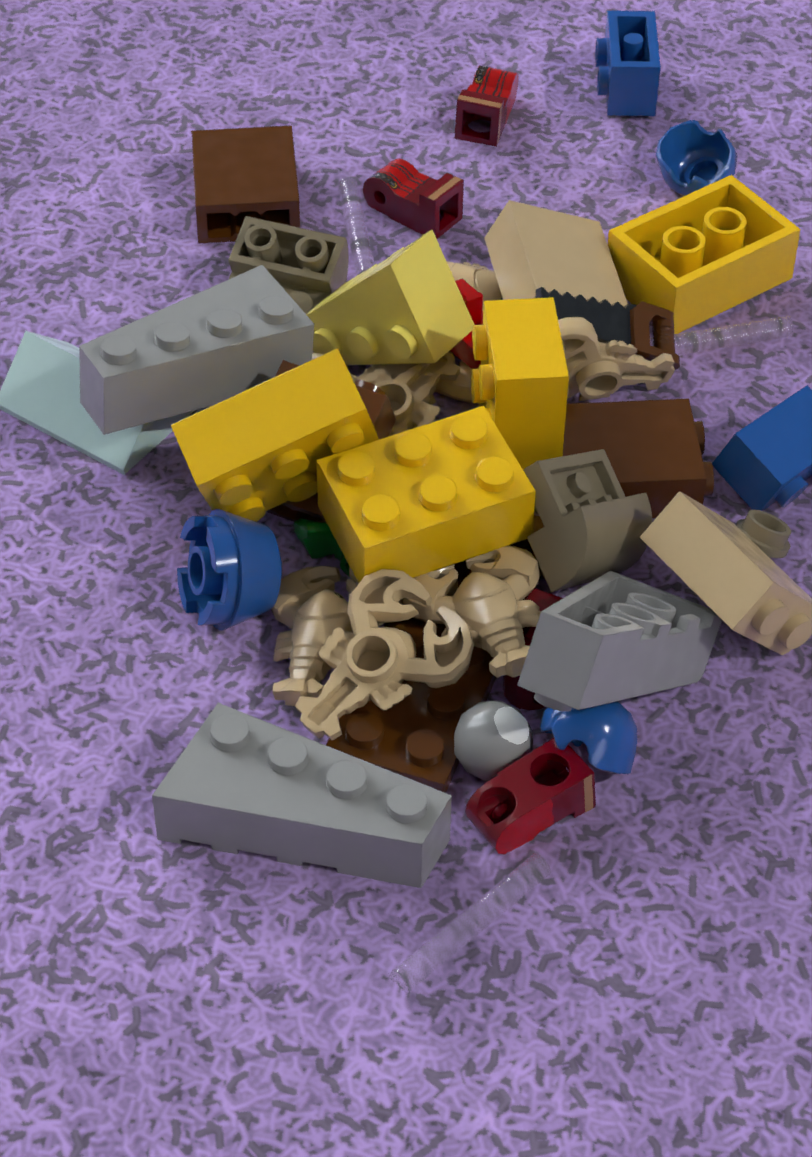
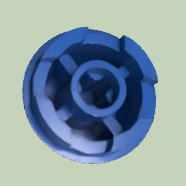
[177,509,282,631]

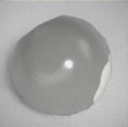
[454,701,533,781]

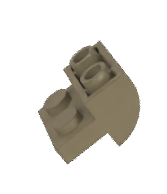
[228,216,349,314]
[523,449,652,592]

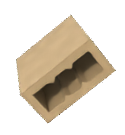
[485,200,628,306]
[640,491,812,655]

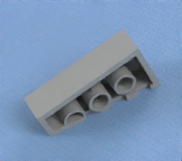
[79,265,314,435]
[517,571,722,711]
[152,703,452,888]

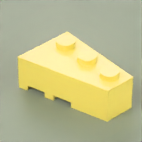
[306,230,474,365]

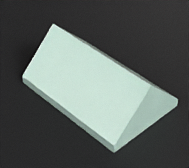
[0,331,193,475]

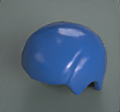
[656,120,737,196]
[540,701,637,774]

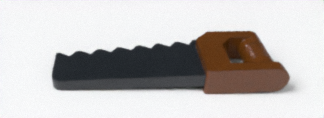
[536,287,680,370]

